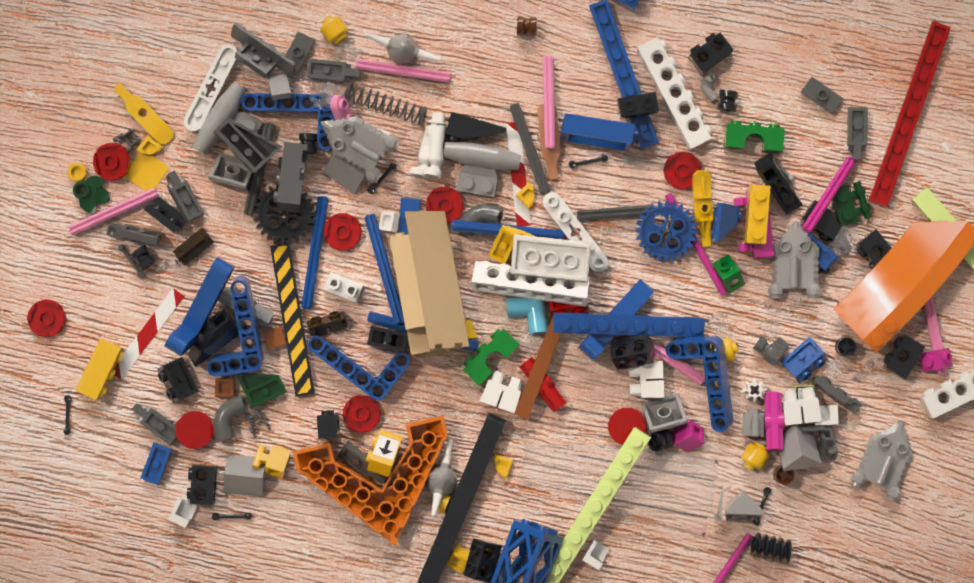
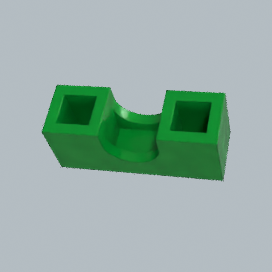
[724,121,785,153]
[463,329,520,386]

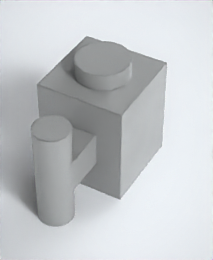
[742,409,764,436]

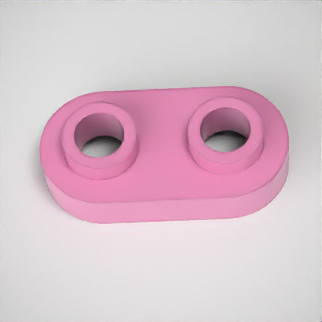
[330,95,354,121]

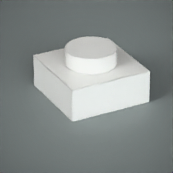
[379,211,400,233]

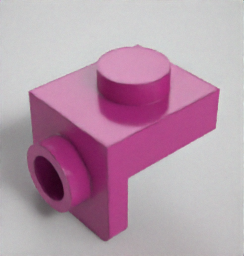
[920,348,953,372]

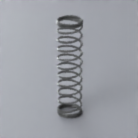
[344,82,427,126]

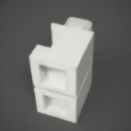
[324,272,365,304]
[628,361,664,398]
[480,371,522,413]
[782,387,822,426]

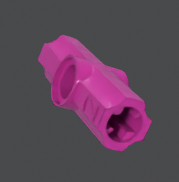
[764,392,785,452]

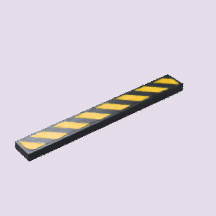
[270,243,315,397]

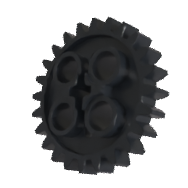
[253,185,315,245]

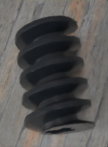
[750,532,792,564]

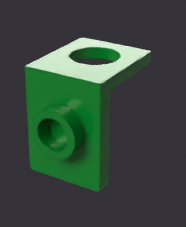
[712,255,745,293]

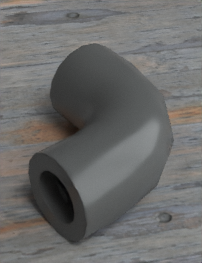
[455,204,504,239]
[213,394,248,443]

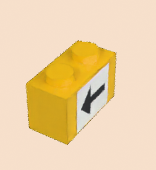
[366,430,402,477]

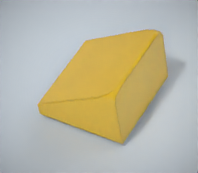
[446,545,470,574]

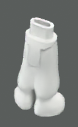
[409,113,447,179]

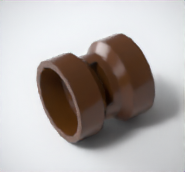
[517,16,537,36]
[773,465,794,485]

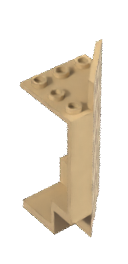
[390,211,469,359]

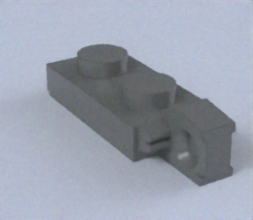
[306,58,361,82]
[847,107,868,161]
[165,170,204,223]
[107,222,162,246]
[811,376,862,414]
[131,403,176,446]
[338,441,387,484]

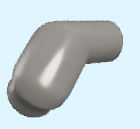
[700,73,718,103]

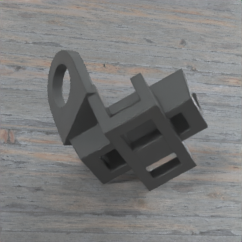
[801,425,838,462]

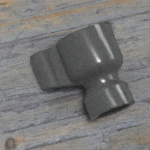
[753,336,789,366]

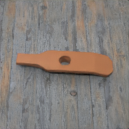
[537,104,561,180]

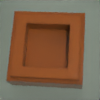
[263,326,287,350]
[215,378,235,398]

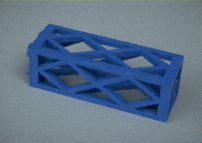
[491,518,564,583]

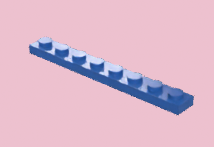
[589,0,659,150]
[552,312,705,337]

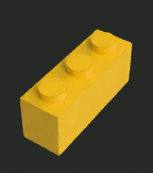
[744,184,771,245]
[75,338,125,400]

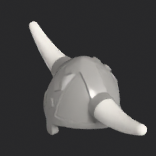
[365,33,442,65]
[426,439,457,517]

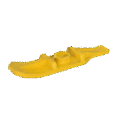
[114,83,173,144]
[692,170,714,247]

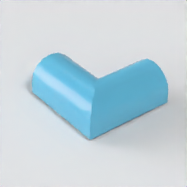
[506,297,548,335]

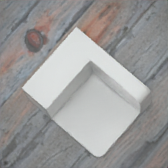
[813,405,839,425]
[168,498,197,528]
[582,539,609,570]

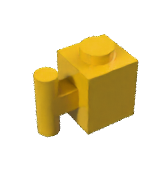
[252,445,290,479]

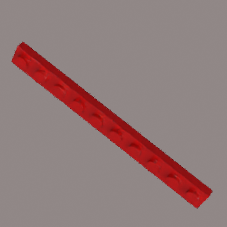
[868,21,951,207]

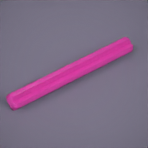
[802,157,856,233]

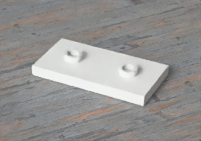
[511,234,592,282]

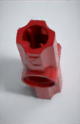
[519,357,566,413]

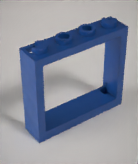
[560,113,638,151]

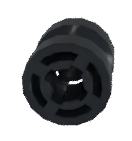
[717,90,738,112]
[299,133,317,154]
[130,245,157,271]
[835,337,857,357]
[648,429,674,452]

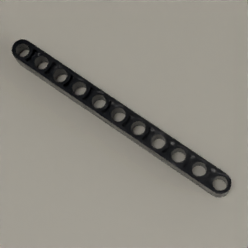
[417,413,506,583]

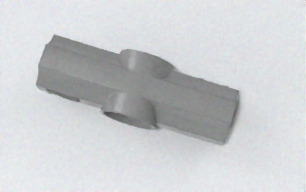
[218,286,275,328]

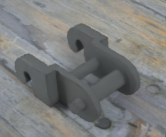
[112,129,142,152]
[245,409,271,438]

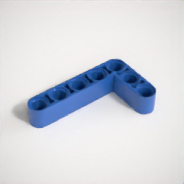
[241,93,335,152]
[164,257,234,356]
[207,276,264,377]
[578,279,655,361]
[308,336,410,400]
[665,336,733,433]

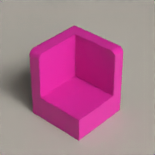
[674,420,704,452]

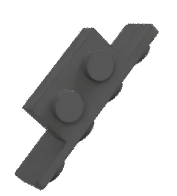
[231,23,296,78]

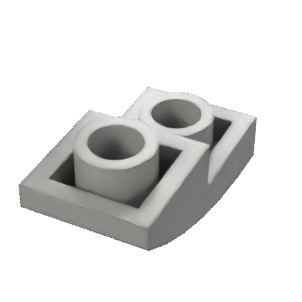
[267,72,291,100]

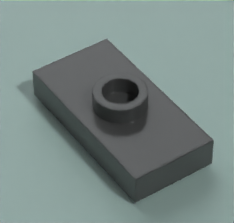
[285,31,315,74]
[800,77,843,115]

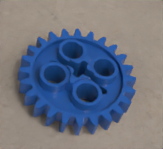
[635,199,698,262]

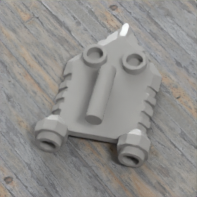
[321,116,401,183]
[768,220,822,298]
[850,421,913,503]

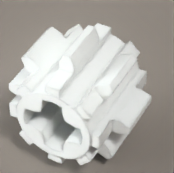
[741,378,766,402]

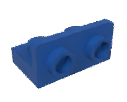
[781,337,827,383]

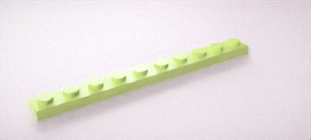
[547,427,651,583]

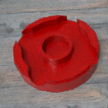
[93,143,131,181]
[663,152,701,190]
[426,186,463,224]
[324,213,362,251]
[27,299,66,337]
[342,395,381,433]
[608,408,646,445]
[175,411,214,449]

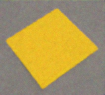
[124,153,169,191]

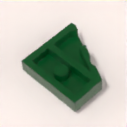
[237,374,287,408]

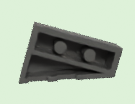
[213,117,283,174]
[273,142,308,213]

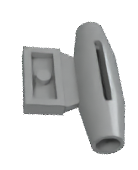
[193,82,262,155]
[443,142,521,197]

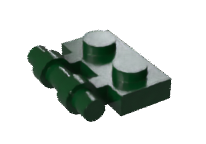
[832,181,872,227]

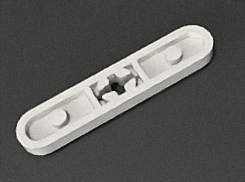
[184,44,237,132]
[543,192,608,272]

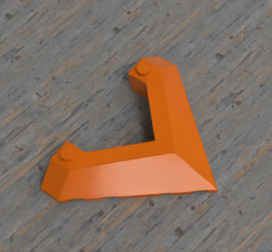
[293,415,448,546]

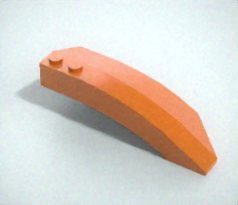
[833,220,974,353]

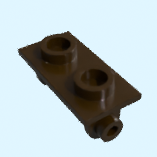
[173,227,214,266]
[307,311,348,337]

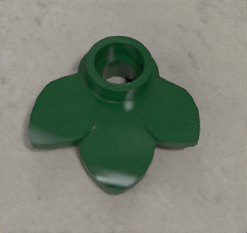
[73,176,110,214]

